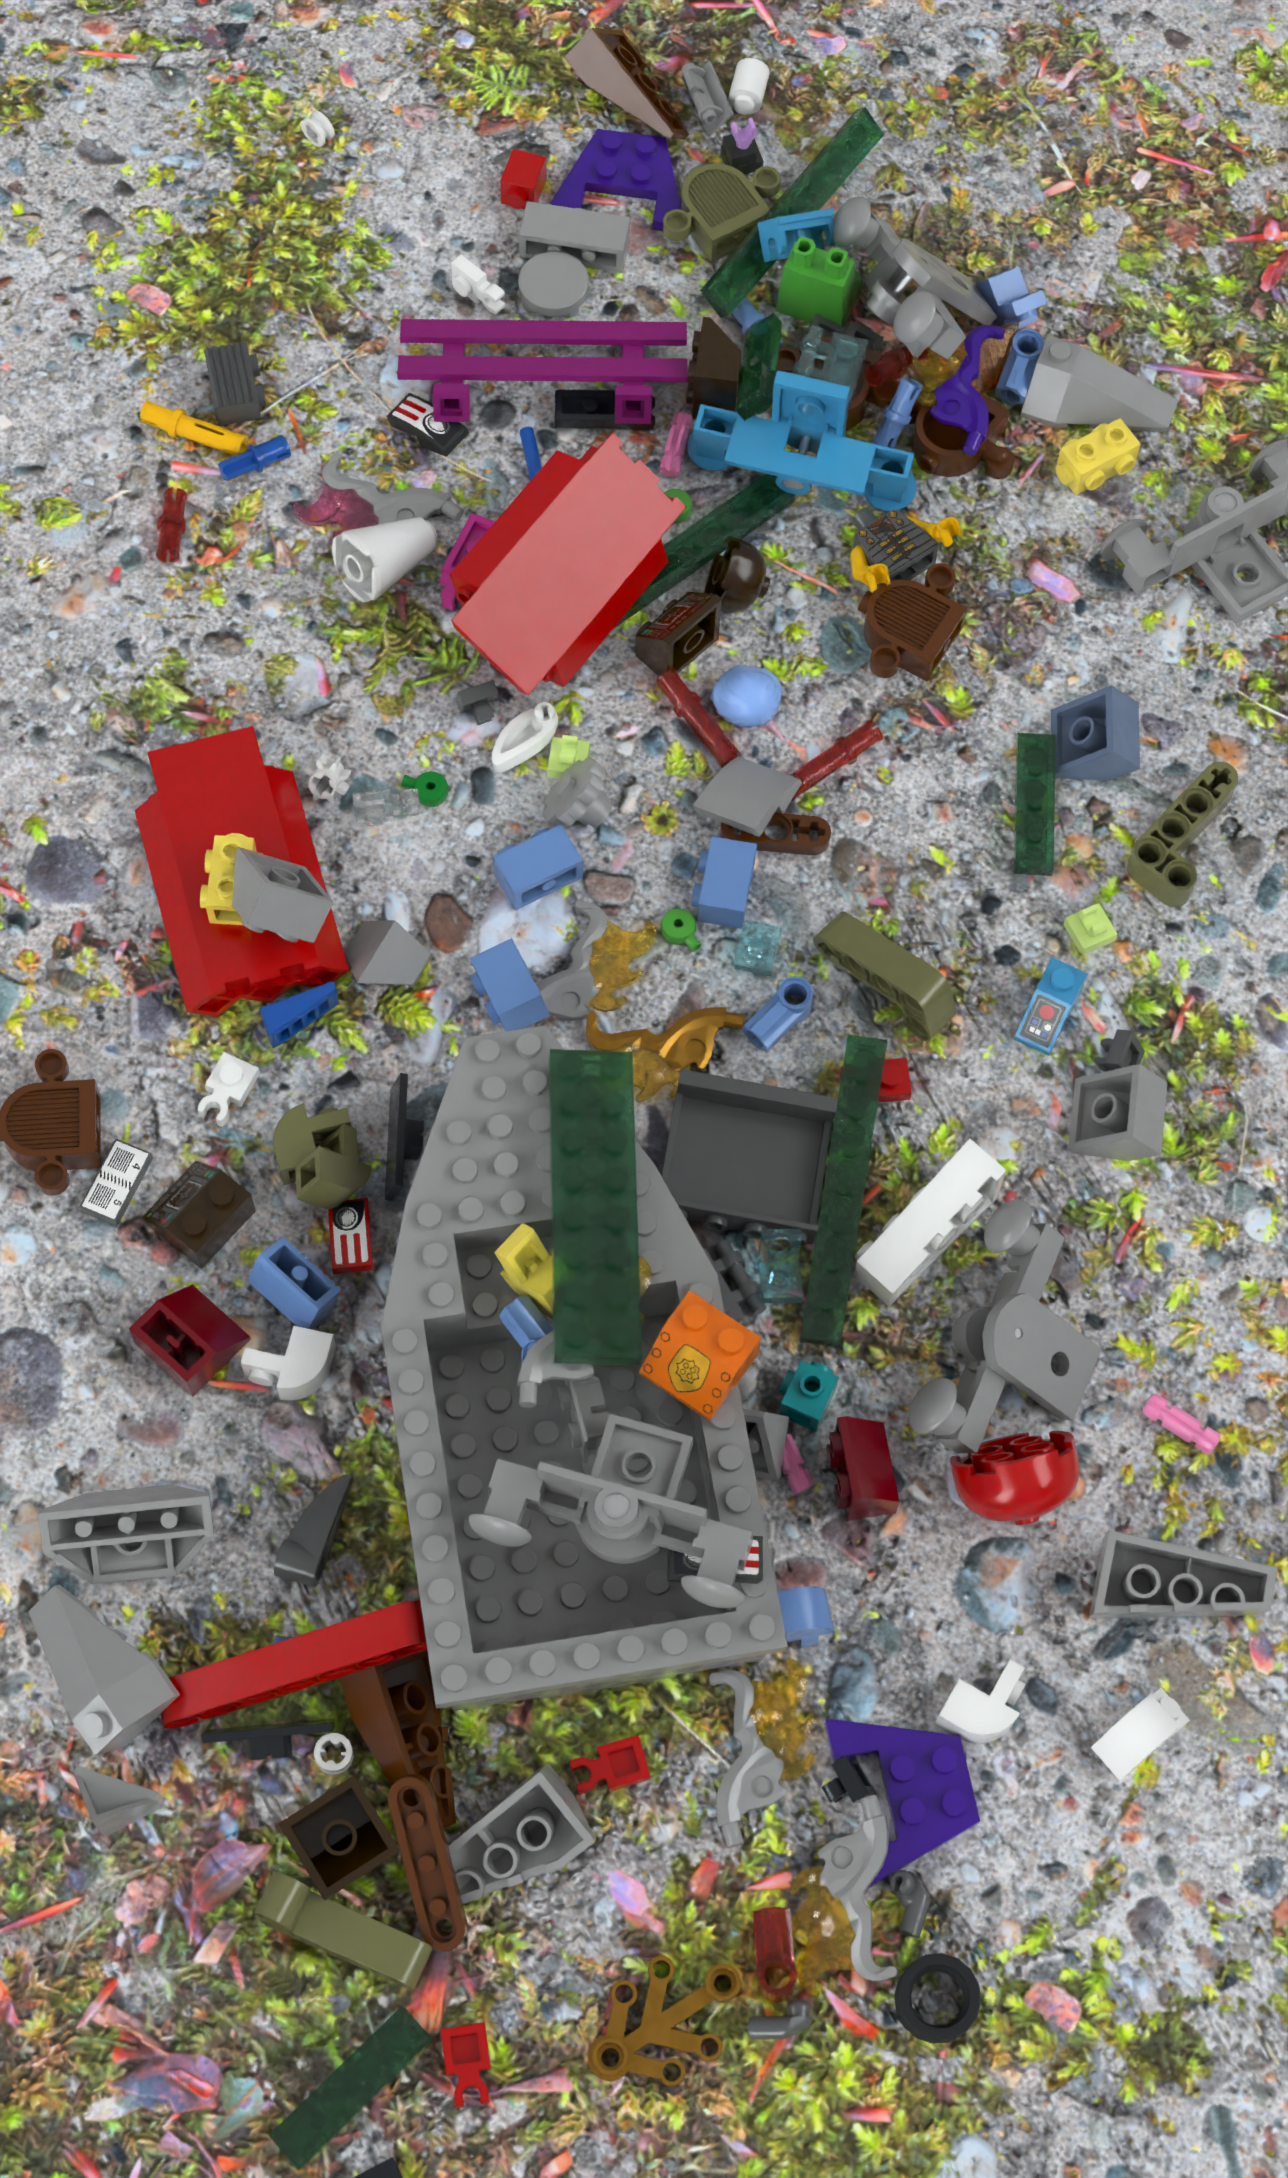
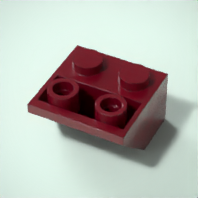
[129,1284,251,1397]
[826,1416,900,1521]

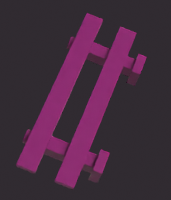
[397,319,688,424]

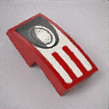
[328,1198,374,1274]

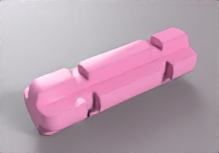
[660,411,693,478]
[1142,1394,1221,1454]
[778,1414,813,1494]

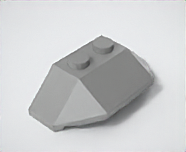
[38,1485,214,1584]

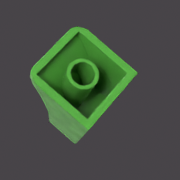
[776,236,862,327]

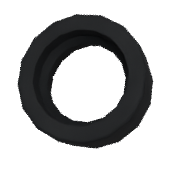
[894,1953,981,2044]

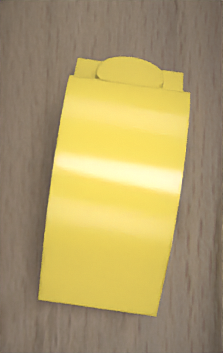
[494,1223,588,1323]

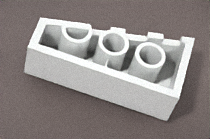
[853,1139,1006,1307]

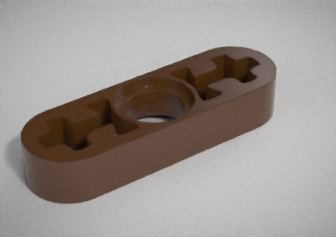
[720,813,831,855]

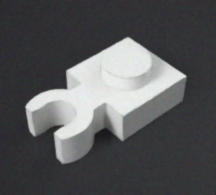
[451,255,505,315]
[198,1052,260,1127]

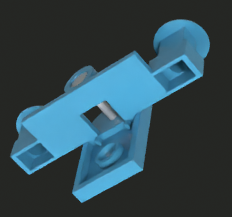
[687,370,917,512]

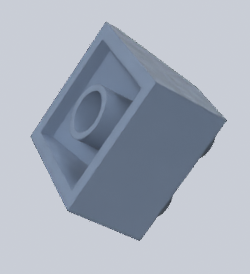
[1051,685,1140,780]

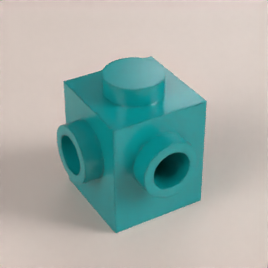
[779,1360,839,1432]

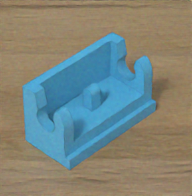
[757,208,835,262]

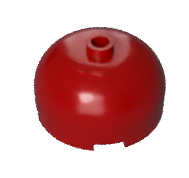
[950,1431,1080,1525]

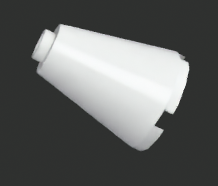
[332,517,437,602]

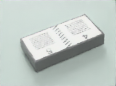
[79,1139,153,1227]

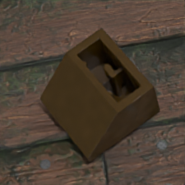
[686,317,742,420]

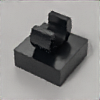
[821,1756,877,1803]

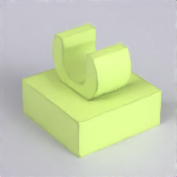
[547,735,590,779]
[1063,903,1118,956]

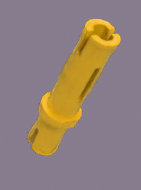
[140,400,248,456]

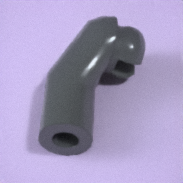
[890,1870,930,1938]
[748,2000,813,2040]

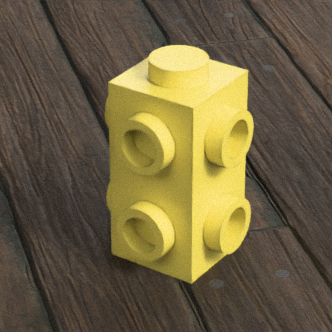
[1056,418,1141,495]
[200,833,263,925]

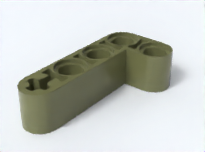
[1127,762,1238,907]
[813,911,956,1041]
[254,1871,432,1990]

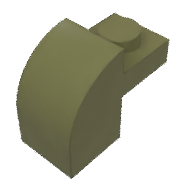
[273,1103,352,1185]
[295,1124,371,1209]

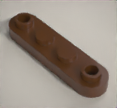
[388,1774,468,1952]

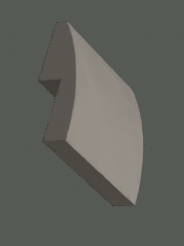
[693,756,802,837]

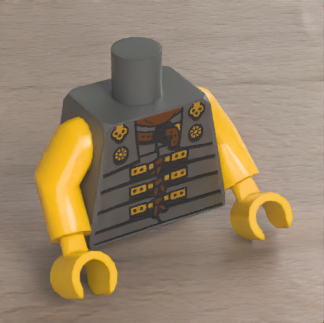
[850,508,963,592]

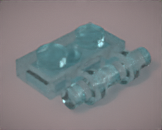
[792,325,869,406]

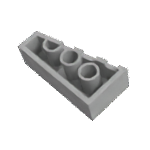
[1088,1530,1278,1619]

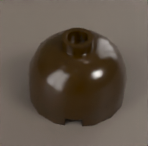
[704,535,770,613]

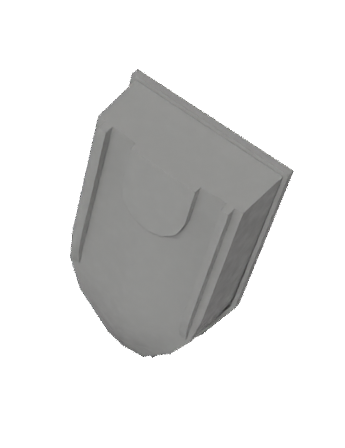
[381,1025,788,1711]

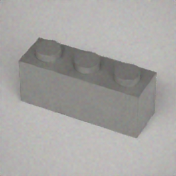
[519,201,631,273]

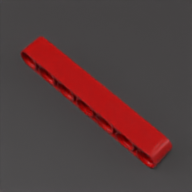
[161,1600,427,1729]

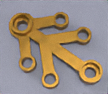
[588,1956,741,2087]

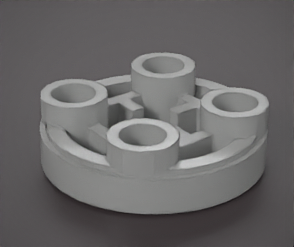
[518,251,589,318]

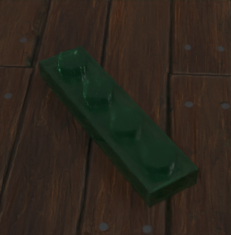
[736,312,782,421]
[1014,732,1056,876]
[268,2006,433,2171]

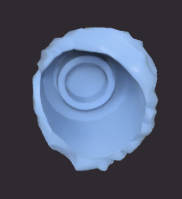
[710,664,781,728]

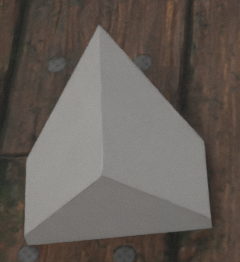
[345,920,432,988]
[743,1409,789,1481]
[74,1766,164,1837]

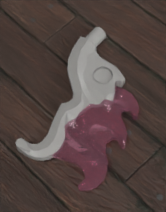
[294,453,464,538]

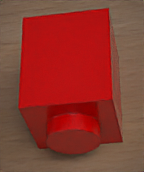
[500,149,547,210]

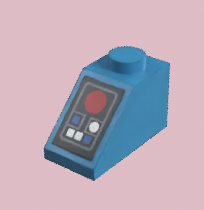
[1014,957,1088,1056]

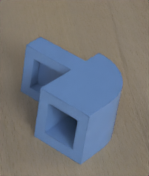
[975,267,1047,334]
[777,1586,835,1648]

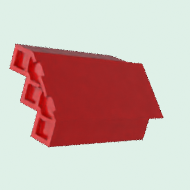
[135,726,349,1017]

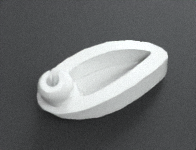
[492,702,558,773]

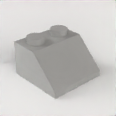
[232,847,334,943]
[1068,1064,1167,1161]

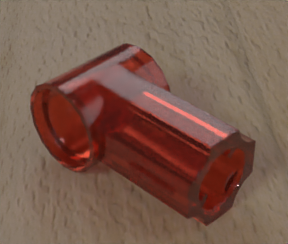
[752,1907,797,2003]

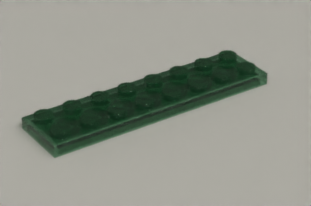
[548,1049,642,1365]

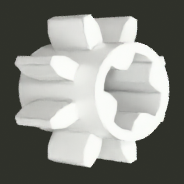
[302,753,351,804]

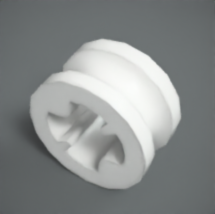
[300,110,335,147]
[314,1733,354,1775]

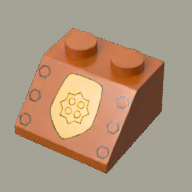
[639,1290,761,1421]

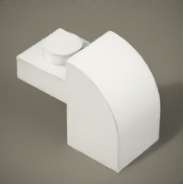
[241,1326,336,1401]
[935,1659,1026,1743]
[1091,1688,1190,1781]

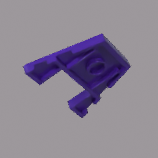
[550,129,682,231]
[824,1719,980,1889]

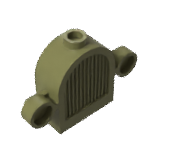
[663,163,781,263]

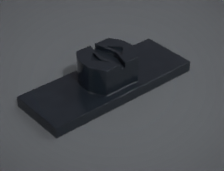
[385,1073,424,1201]
[201,1718,335,1760]

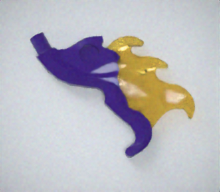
[912,325,1004,456]

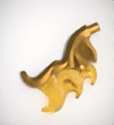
[586,1007,745,1102]

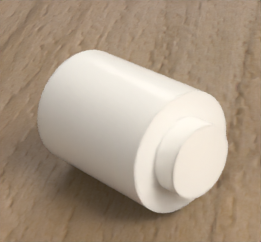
[728,58,770,115]

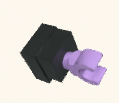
[721,118,764,175]

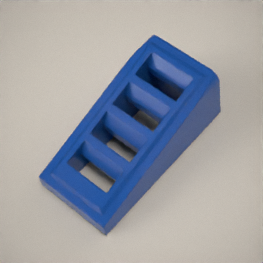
[259,981,339,1048]

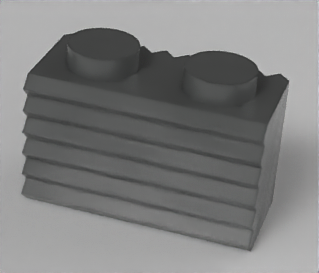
[204,342,266,426]

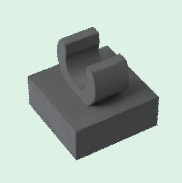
[455,680,499,725]
[1094,1029,1145,1072]

